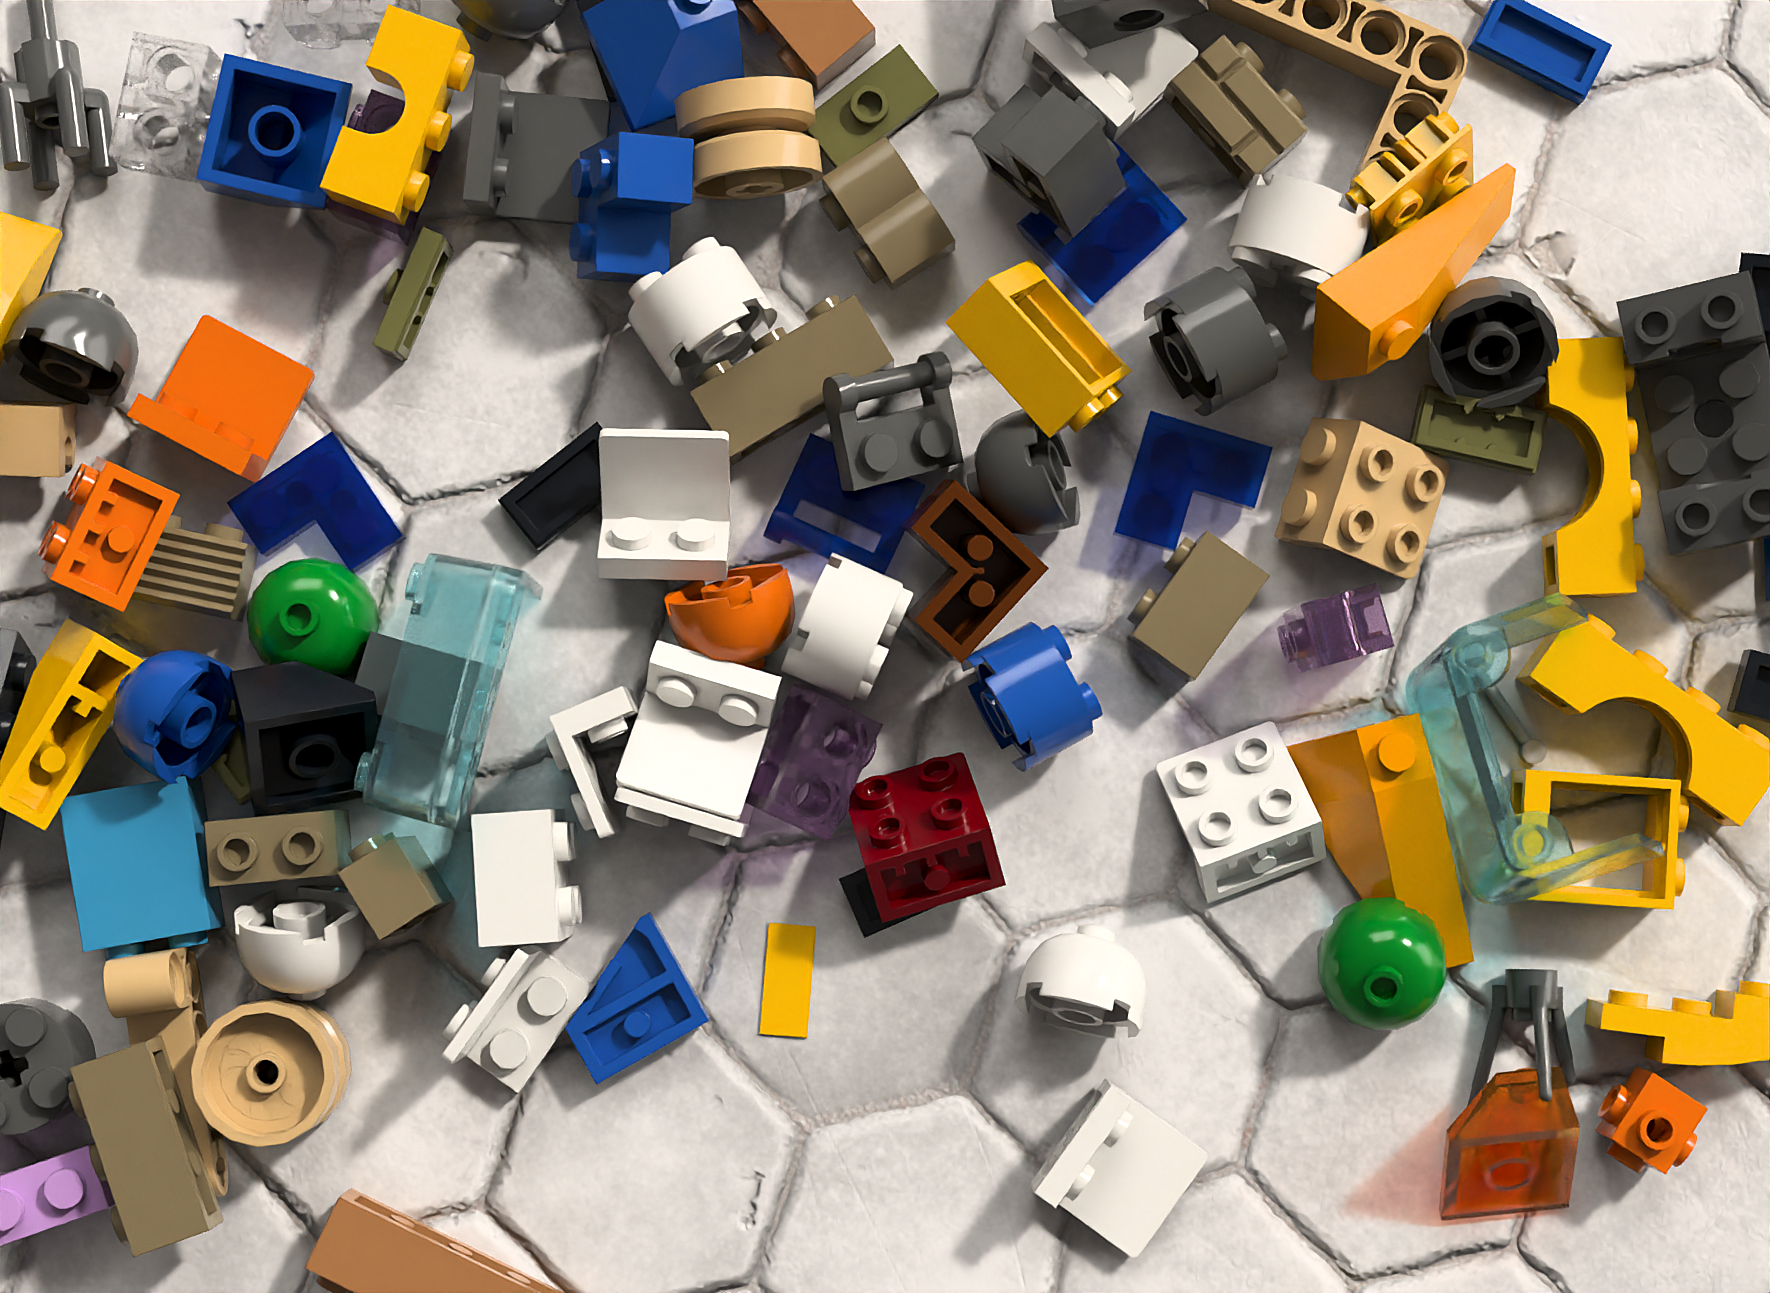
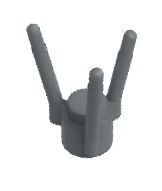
[1467,969,1576,1114]

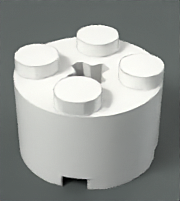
[1227,174,1371,302]
[628,237,777,386]
[781,553,913,702]

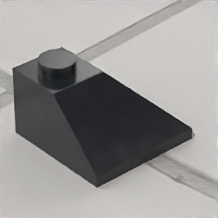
[231,660,383,817]

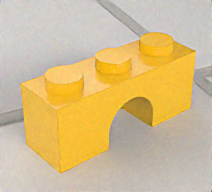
[320,4,474,226]

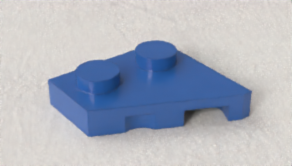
[565,912,710,1085]

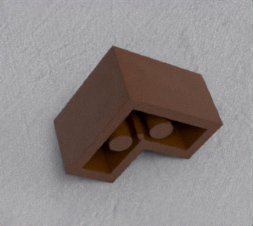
[901,479,1049,664]

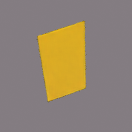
[759,923,816,1038]

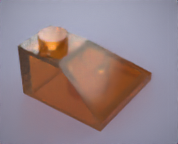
[1439,1066,1580,1221]

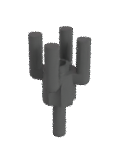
[0,0,118,191]

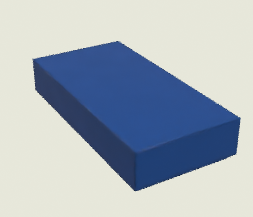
[1468,0,1612,105]

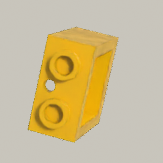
[945,259,1132,438]
[1505,769,1689,910]

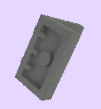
[462,72,611,225]

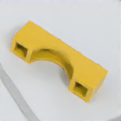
[1534,337,1645,600]
[1515,612,1770,827]

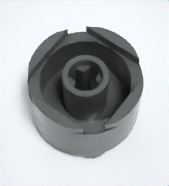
[1143,267,1288,416]
[0,998,96,1135]

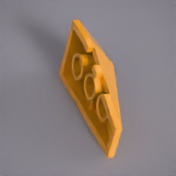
[1311,163,1516,381]
[1286,713,1474,969]

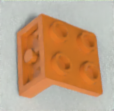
[126,315,315,484]
[37,456,180,612]

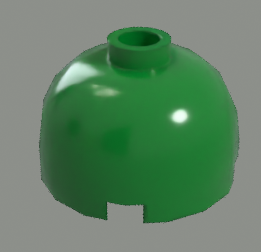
[247,557,379,678]
[1317,897,1447,1030]

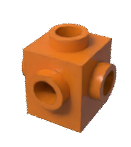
[1595,1066,1708,1175]

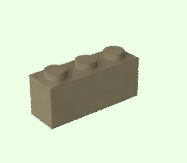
[689,294,894,465]
[68,1036,224,1258]

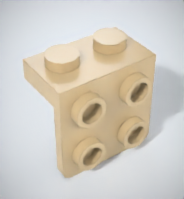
[1274,417,1449,579]

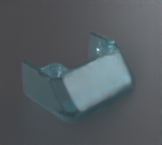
[354,552,544,832]
[1405,592,1665,906]

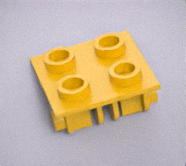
[1345,111,1474,249]

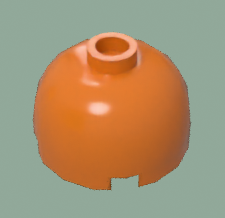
[664,563,796,670]

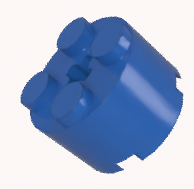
[961,622,1103,772]

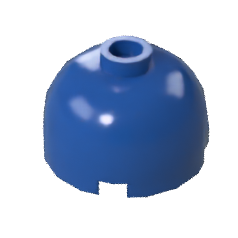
[113,650,237,784]

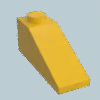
[0,618,144,831]

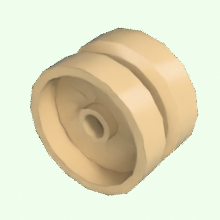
[674,76,823,200]
[190,996,352,1147]

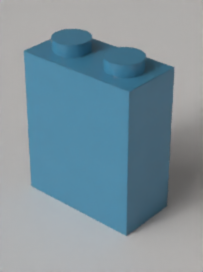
[60,776,226,961]

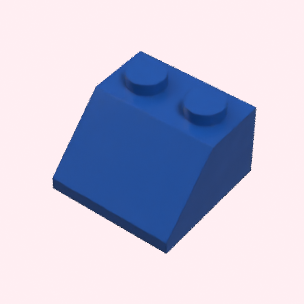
[196,53,353,211]

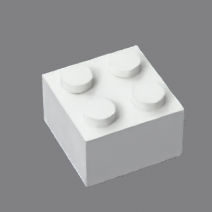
[471,809,582,947]

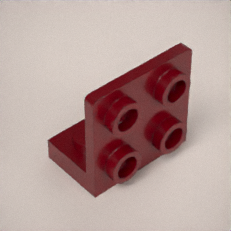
[843,752,1006,923]

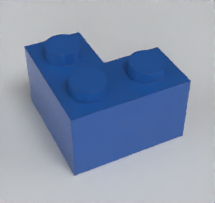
[569,132,694,283]

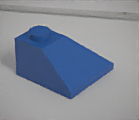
[580,0,745,133]

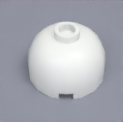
[234,885,366,1001]
[1014,925,1147,1039]

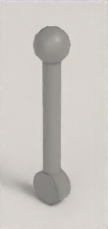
[1460,649,1546,764]

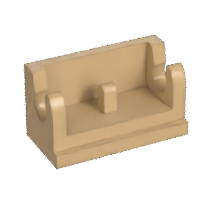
[0,400,77,478]

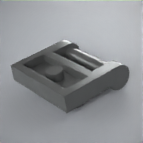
[822,351,964,491]

